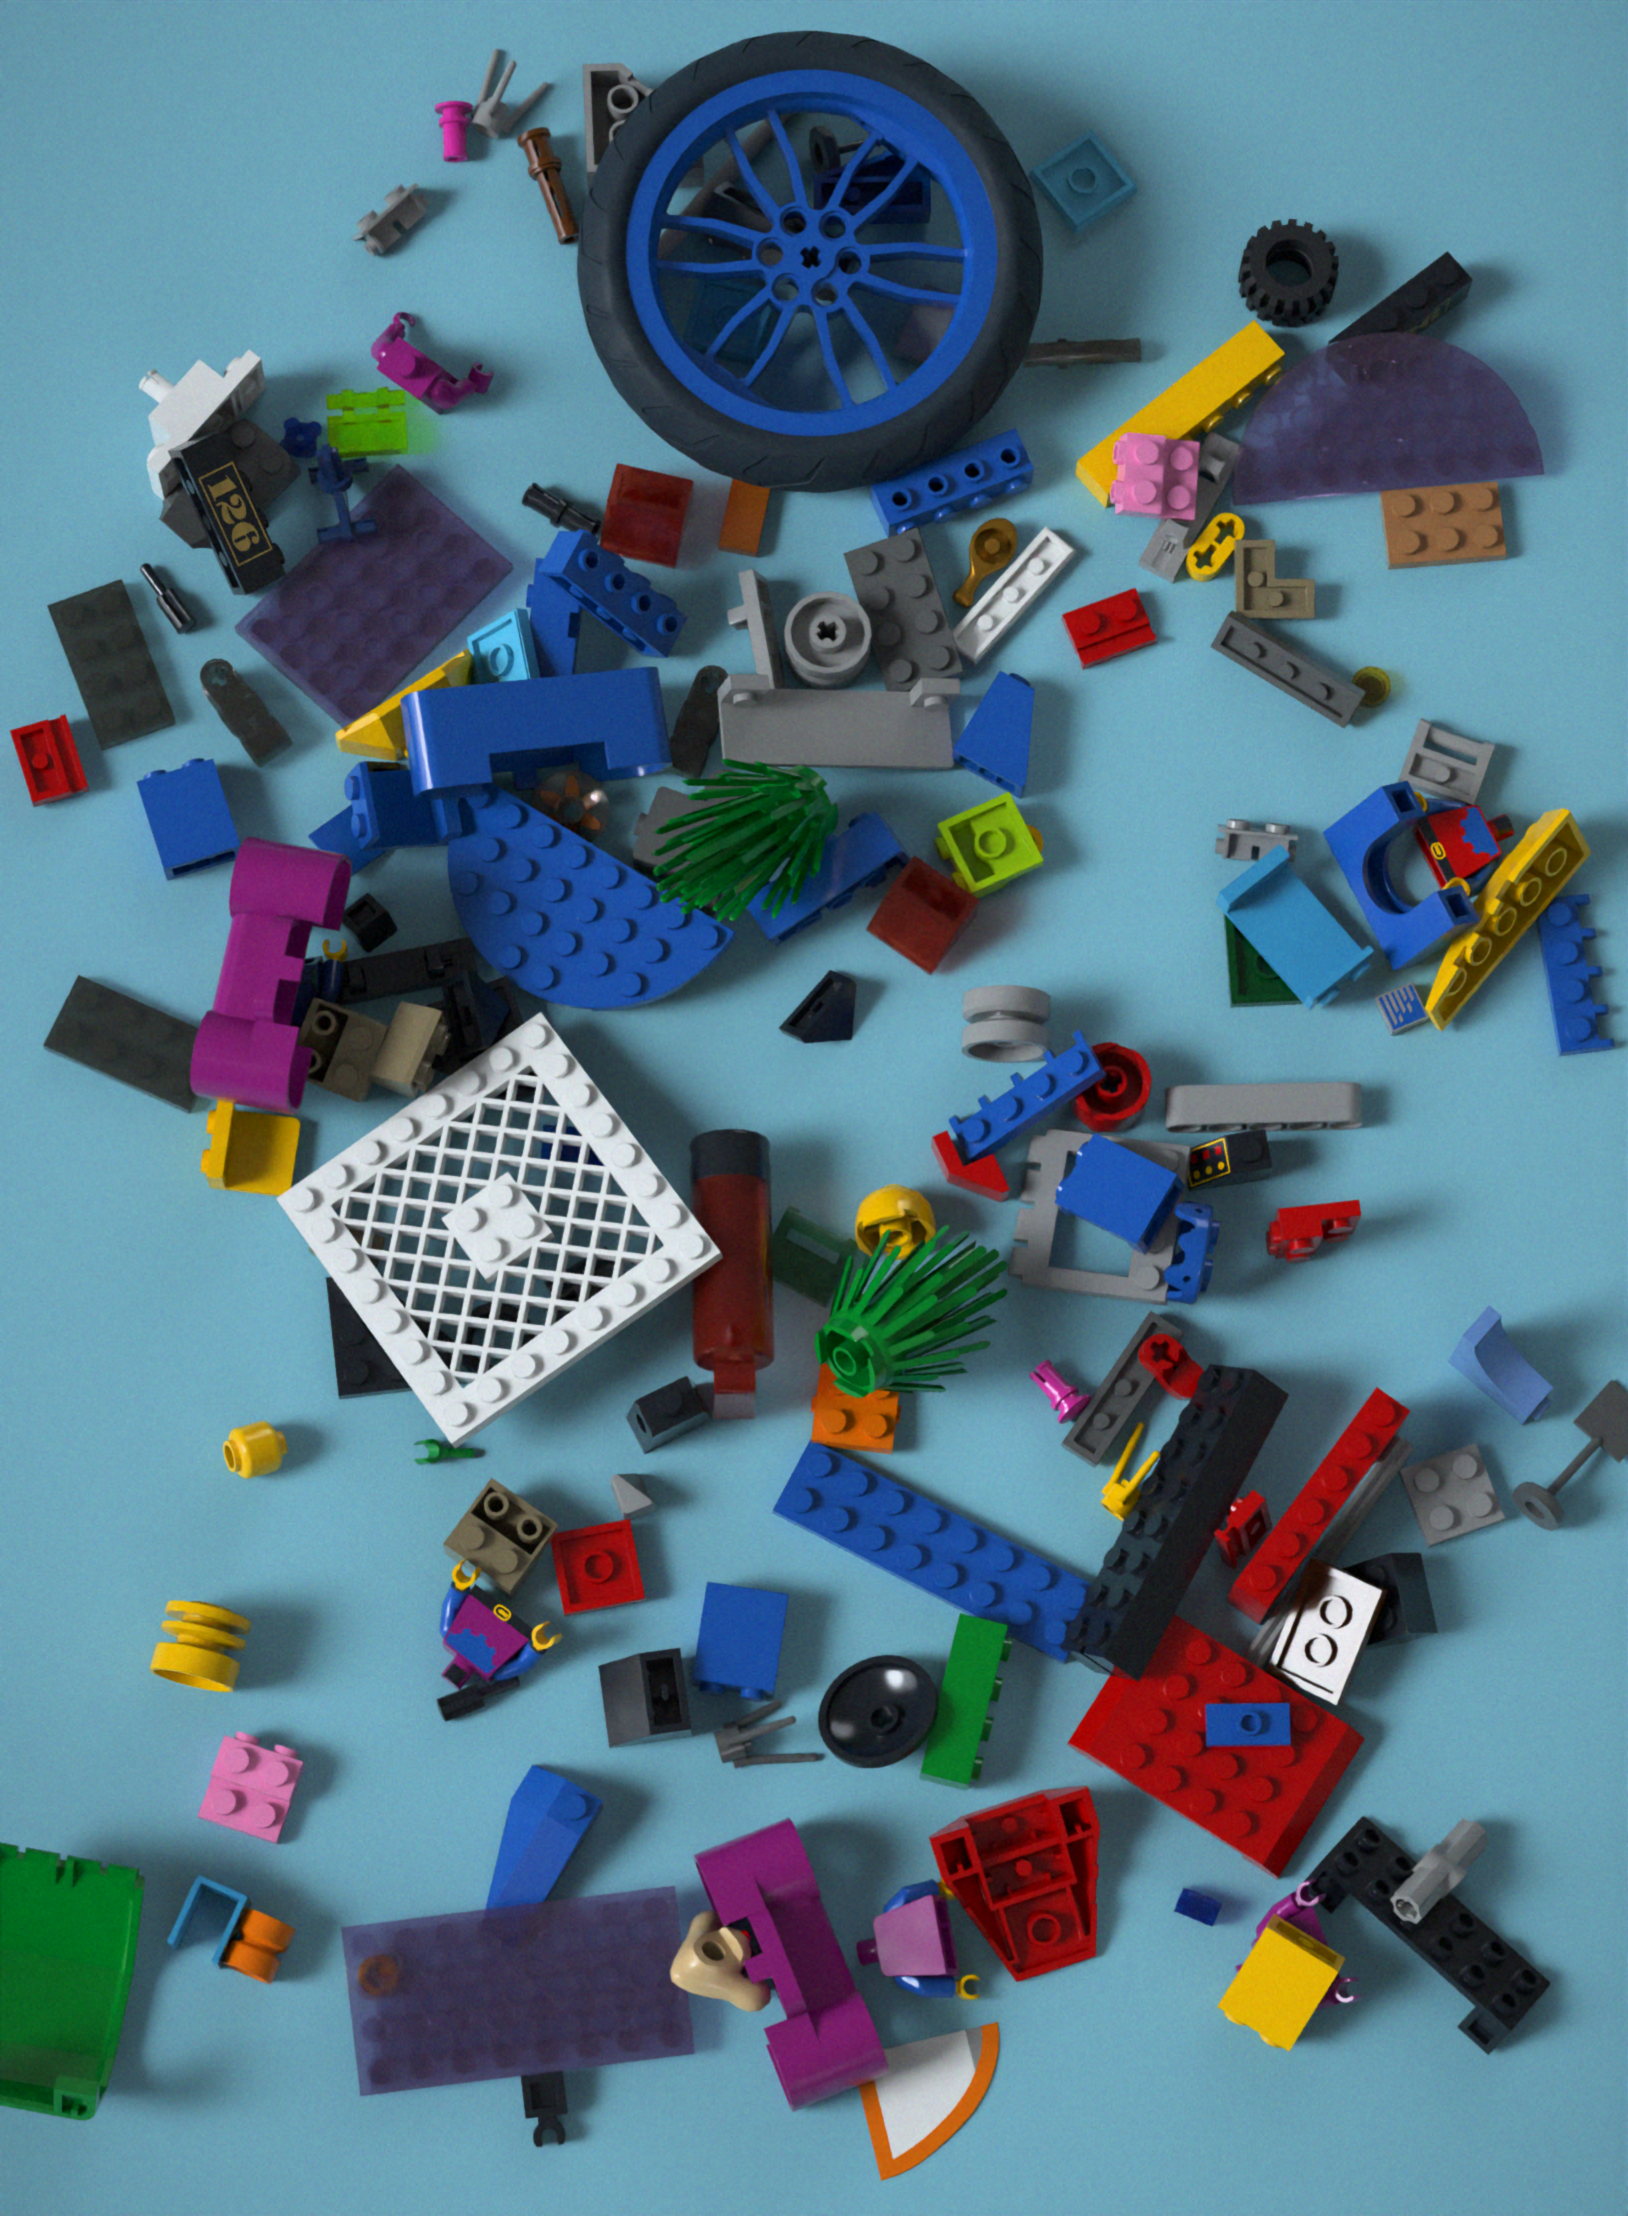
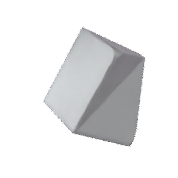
[610,1473,655,1520]

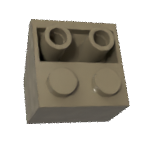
[297,997,390,1102]
[368,1001,451,1100]
[443,1478,559,1600]

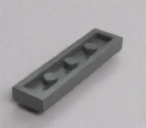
[1210,610,1367,729]
[1061,1311,1185,1468]

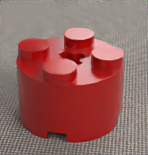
[1069,1042,1152,1133]

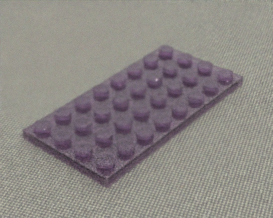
[341,1885,695,2096]

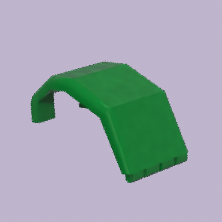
[0,1842,145,2121]

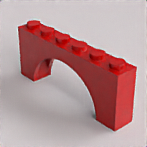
[1226,1387,1410,1625]

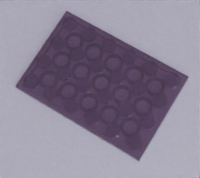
[234,464,513,728]

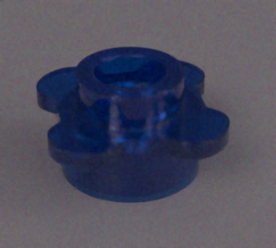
[279,417,322,459]

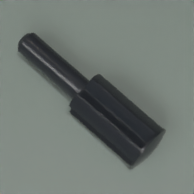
[140,563,197,635]
[437,1676,521,1722]

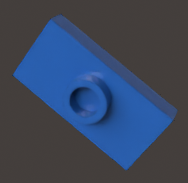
[1205,1703,1291,1747]

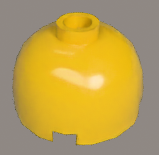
[855,1184,936,1260]

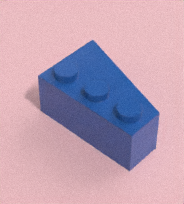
[812,150,931,225]
[526,558,583,678]

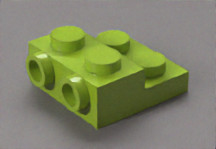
[933,792,1044,902]

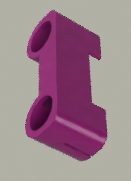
[190,836,352,1115]
[694,1818,889,2112]

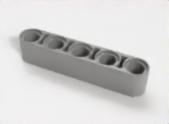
[1164,1082,1363,1133]

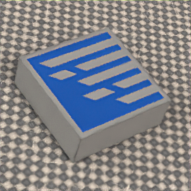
[1375,982,1429,1036]

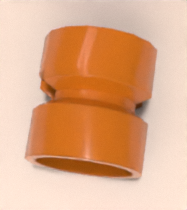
[222,1908,296,1985]

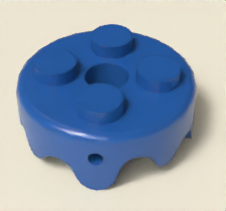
[1164,1201,1220,1305]

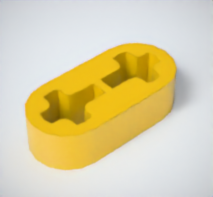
[1185,513,1245,582]

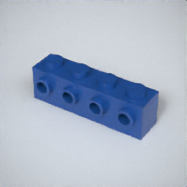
[870,428,1034,538]
[538,529,688,658]

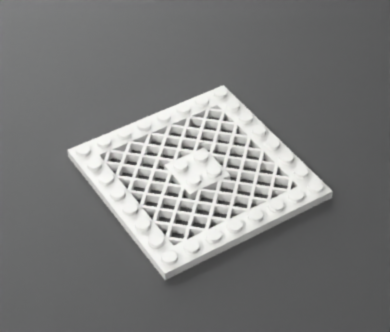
[276,1012,723,1448]

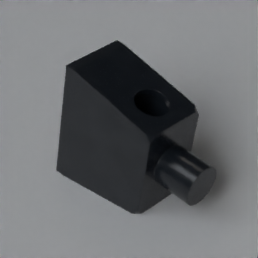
[626,1376,714,1454]

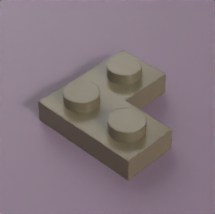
[1234,540,1315,620]

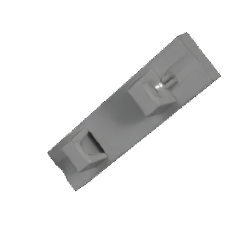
[1138,431,1245,583]
[727,569,787,689]

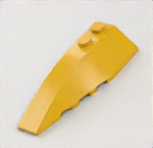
[1425,808,1591,1031]

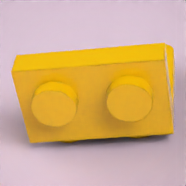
[201,1101,301,1197]

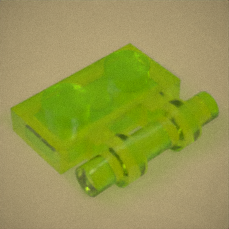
[326,387,408,458]

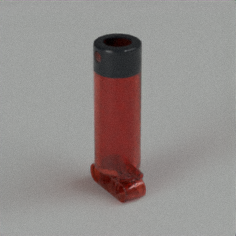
[689,1129,775,1420]

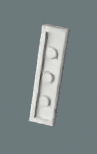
[952,527,1076,668]

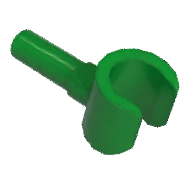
[414,1439,474,1465]

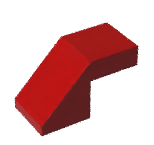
[931,1131,1010,1203]

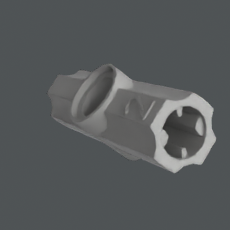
[1390,1818,1489,1924]

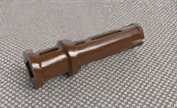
[517,127,579,245]

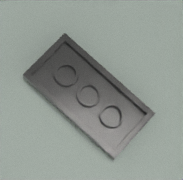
[843,528,966,692]

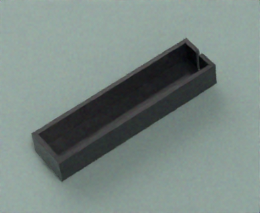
[1060,1364,1289,1682]

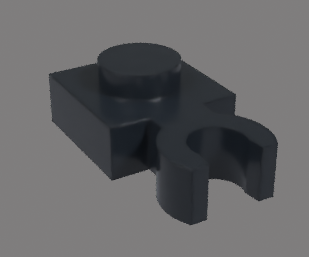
[521,2070,568,2147]

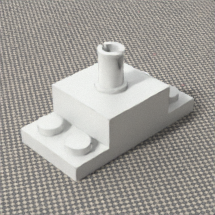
[139,350,266,500]

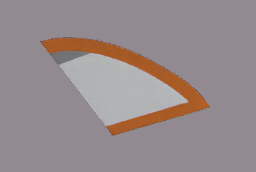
[858,2022,999,2181]

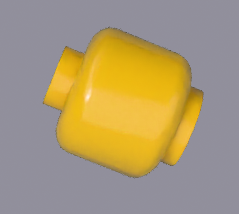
[223,1421,287,1479]

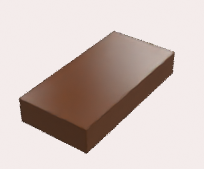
[718,479,771,558]

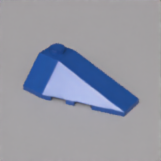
[481,1764,603,1950]

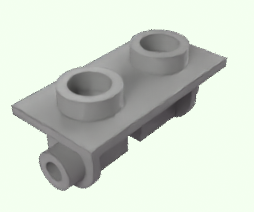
[352,183,430,256]
[1215,819,1298,862]

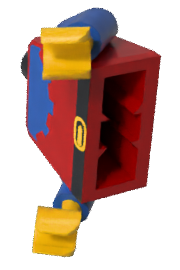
[1412,791,1514,899]

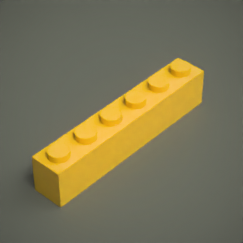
[1075,320,1285,508]

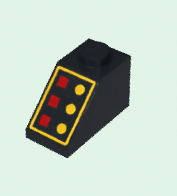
[1187,1129,1272,1192]

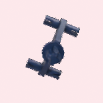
[308,443,378,545]

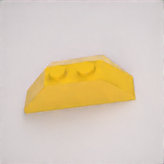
[335,648,473,762]

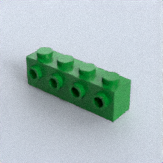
[919,1613,1013,1791]

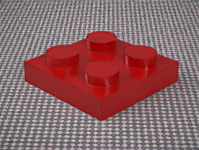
[550,1519,645,1617]

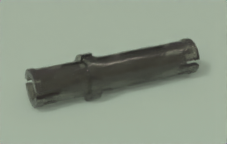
[1022,337,1141,369]

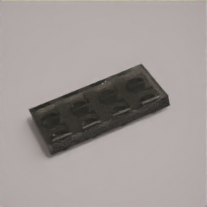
[47,579,176,751]
[43,975,199,1114]

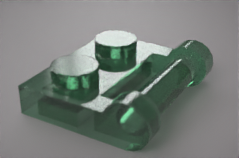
[755,1205,859,1308]

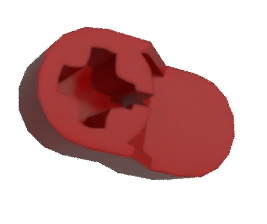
[1138,1333,1204,1401]

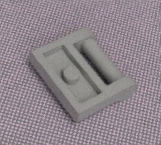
[1397,718,1495,806]

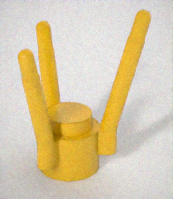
[1100,1422,1160,1522]

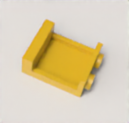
[1217,1914,1346,2051]

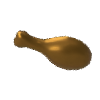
[952,518,1017,609]

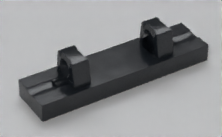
[335,937,478,1006]

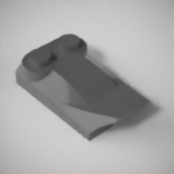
[159,418,302,549]

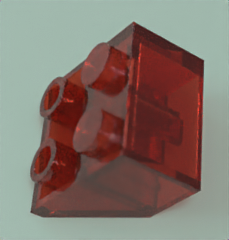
[599,463,694,569]
[866,855,980,976]

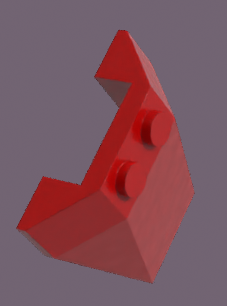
[929,1786,1100,1982]

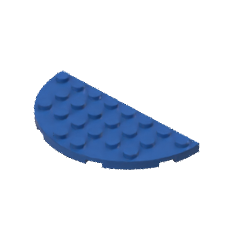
[448,782,738,1011]

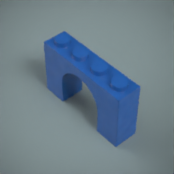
[1323,780,1480,971]

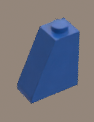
[952,671,1035,799]

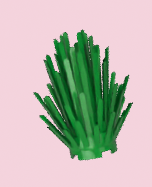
[652,759,839,922]
[814,1225,1007,1398]

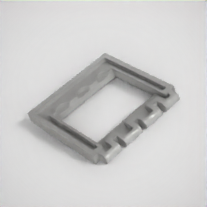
[1008,1128,1192,1306]

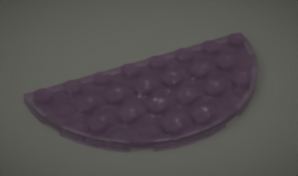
[1232,332,1544,506]

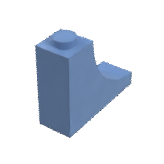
[1448,1306,1554,1425]

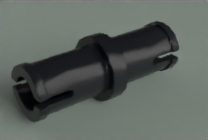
[522,483,601,536]

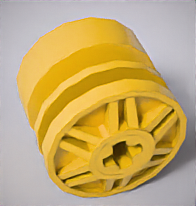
[150,1600,251,1693]

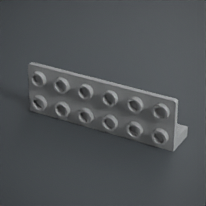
[717,674,961,770]

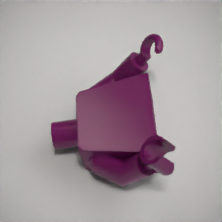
[371,312,494,415]

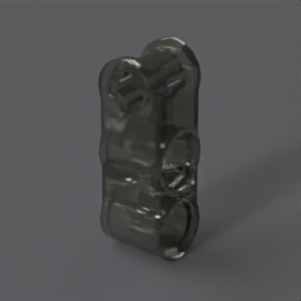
[200,659,293,768]
[663,665,729,779]

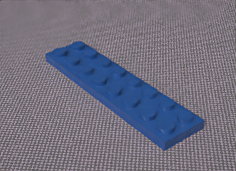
[772,1439,1091,1664]

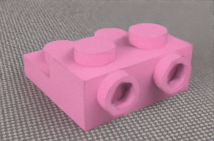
[1110,432,1200,522]
[198,1731,305,1845]

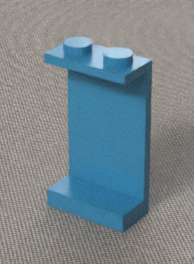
[1216,844,1374,1011]

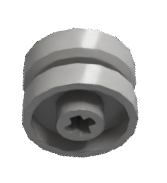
[784,591,872,690]
[961,985,1050,1063]

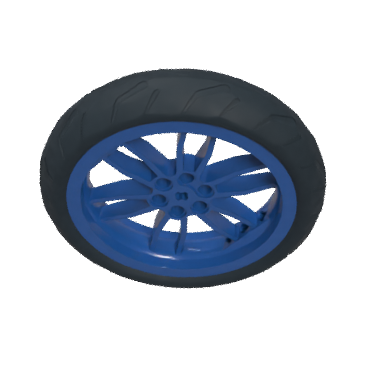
[577,31,1044,493]

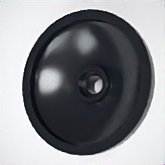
[818,1655,939,1768]

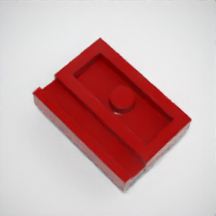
[1061,588,1157,670]
[10,714,89,807]
[1214,1490,1273,1570]

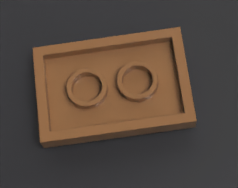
[1379,481,1507,570]

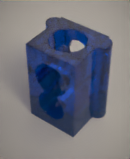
[1174,1886,1222,1927]

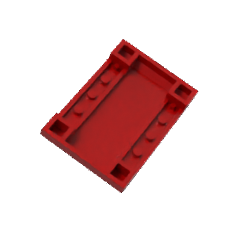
[1067,1614,1365,1880]

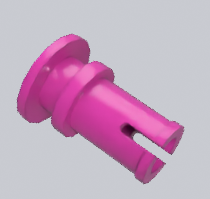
[435,101,473,163]
[1029,1360,1091,1424]

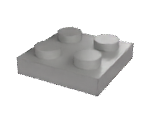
[1398,1443,1505,1548]

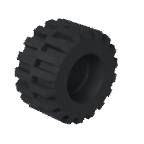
[1238,219,1339,327]

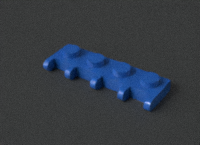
[1536,894,1615,1056]
[948,1029,1107,1163]

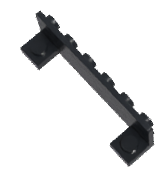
[1304,1816,1550,2055]

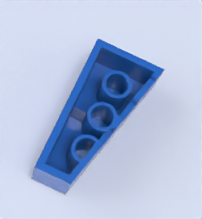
[747,811,915,947]

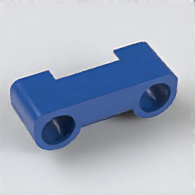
[400,667,672,800]

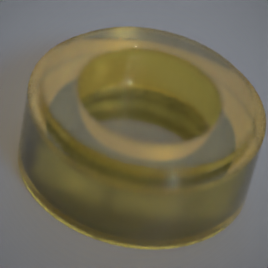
[1351,666,1391,708]

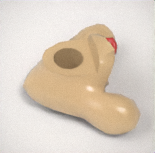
[670,1910,771,2012]

